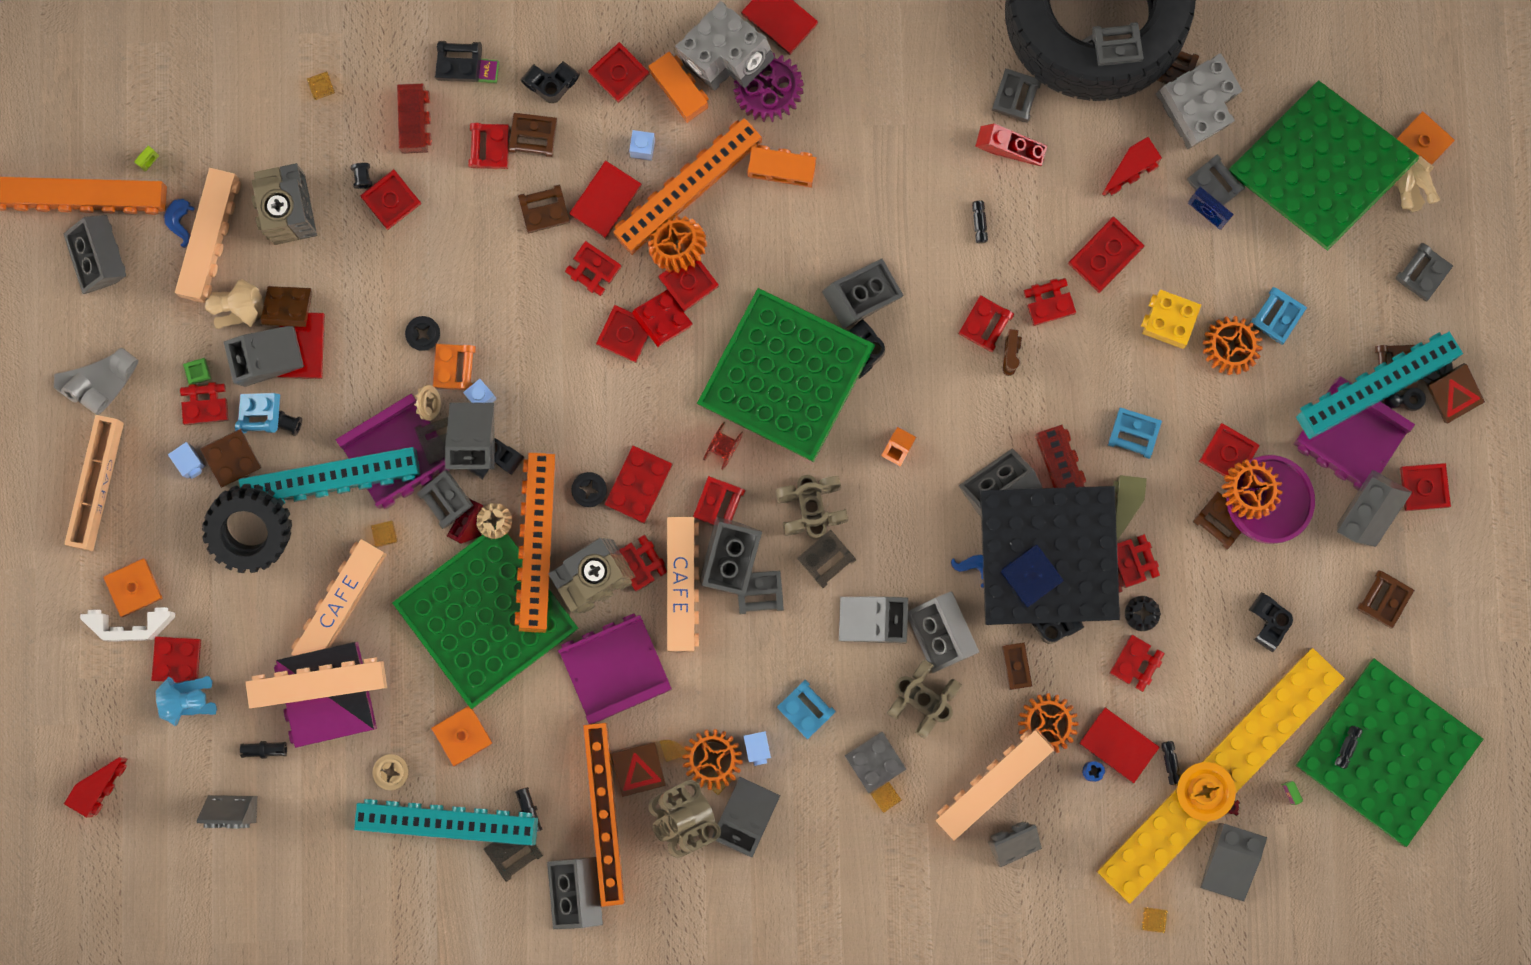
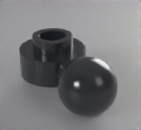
[1384,388,1426,411]

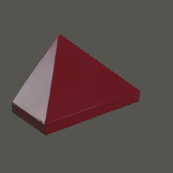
[447,498,486,544]

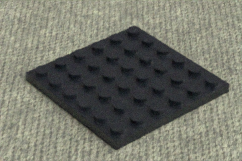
[980,486,1120,625]

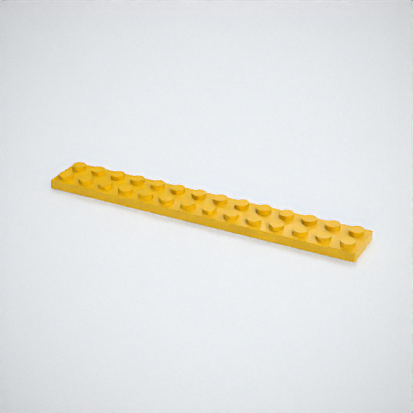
[1096,648,1345,904]

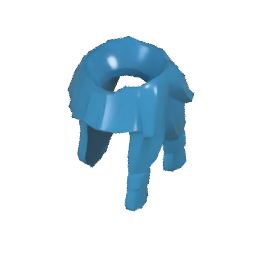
[155,676,217,726]

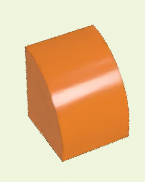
[881,427,917,466]

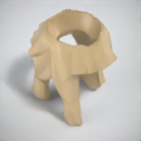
[1394,156,1440,213]
[205,279,264,329]

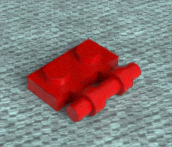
[565,241,622,296]
[1023,278,1076,326]
[180,382,229,425]
[1117,534,1160,588]
[619,535,667,592]
[1109,635,1165,692]

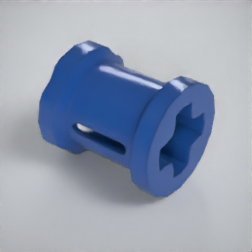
[1082,761,1105,782]

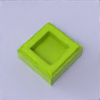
[134,146,159,171]

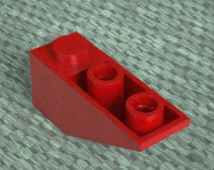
[975,123,1047,166]
[1102,137,1162,196]
[64,757,128,818]

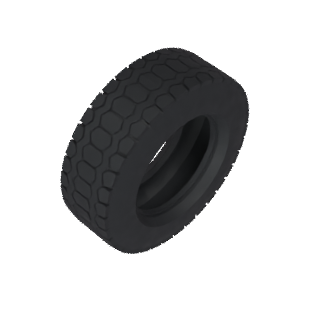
[1005,0,1196,101]

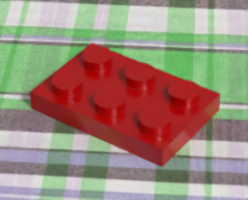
[604,446,673,524]

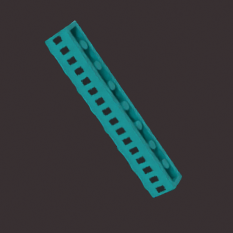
[1296,331,1463,440]
[239,447,421,504]
[354,799,538,845]

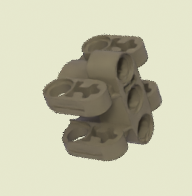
[776,475,849,539]
[887,659,962,739]
[648,780,721,858]

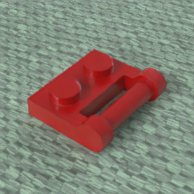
[468,123,509,169]
[958,295,1014,352]
[693,476,746,526]

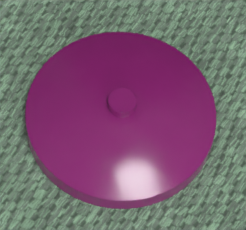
[1227,455,1315,544]

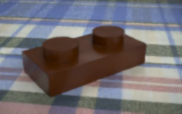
[1002,642,1032,690]

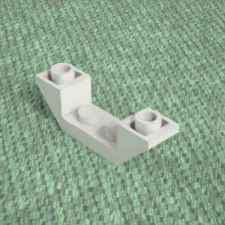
[80,607,175,642]

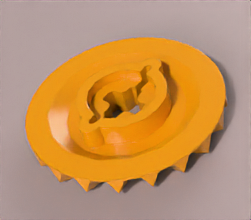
[1176,762,1236,821]

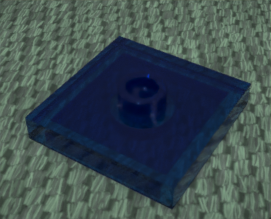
[1188,187,1234,230]
[1000,544,1064,608]

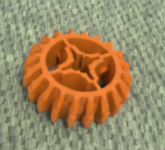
[648,216,707,273]
[1202,316,1263,375]
[1221,459,1283,520]
[1018,693,1079,753]
[682,729,743,790]

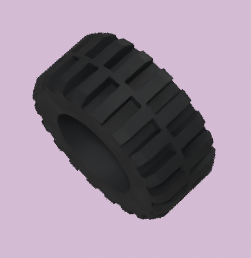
[202,484,292,573]

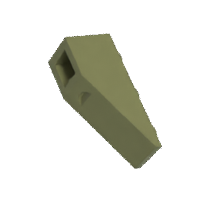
[1113,475,1147,541]

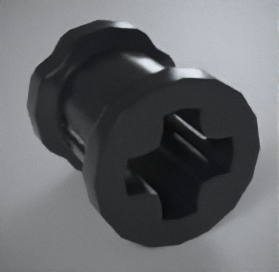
[350,163,373,189]
[277,410,302,436]

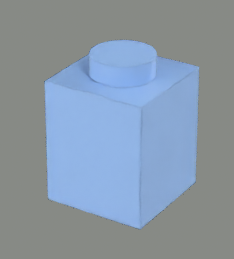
[629,130,655,161]
[463,379,497,403]
[168,442,205,479]
[744,731,771,766]

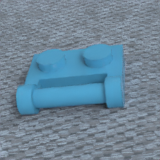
[1249,287,1307,345]
[235,393,280,433]
[1107,407,1162,459]
[777,679,836,740]

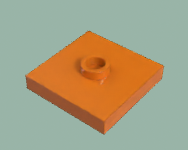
[1397,111,1455,165]
[103,558,163,617]
[432,706,493,767]

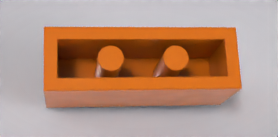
[648,51,709,123]
[748,145,817,188]

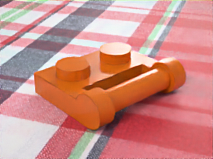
[433,344,476,390]

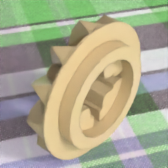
[414,385,441,421]
[477,503,512,539]
[373,754,409,790]

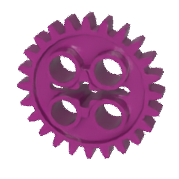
[733,53,804,122]

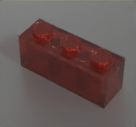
[397,83,432,154]

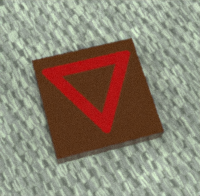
[1426,363,1485,424]
[611,742,666,797]

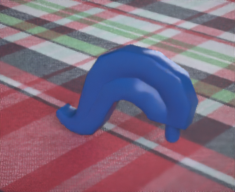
[164,199,195,248]
[951,554,984,588]

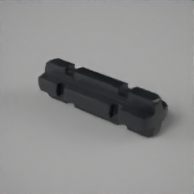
[972,200,988,244]
[1335,726,1363,769]
[1161,741,1181,785]

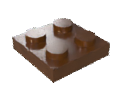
[261,286,312,327]
[200,428,261,488]

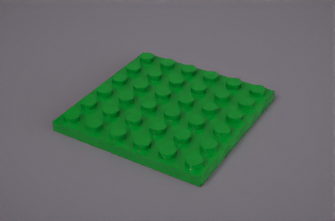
[1229,80,1419,251]
[697,288,875,463]
[392,524,579,709]
[1295,658,1484,847]

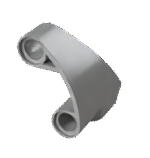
[54,348,139,415]

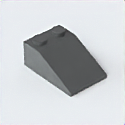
[822,259,904,329]
[1200,823,1267,902]

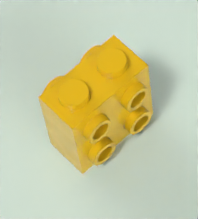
[1141,289,1201,349]

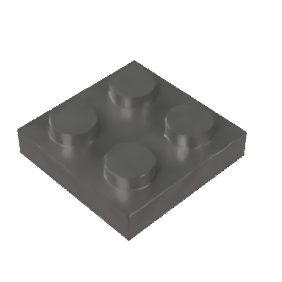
[845,732,906,793]

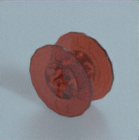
[703,422,743,471]

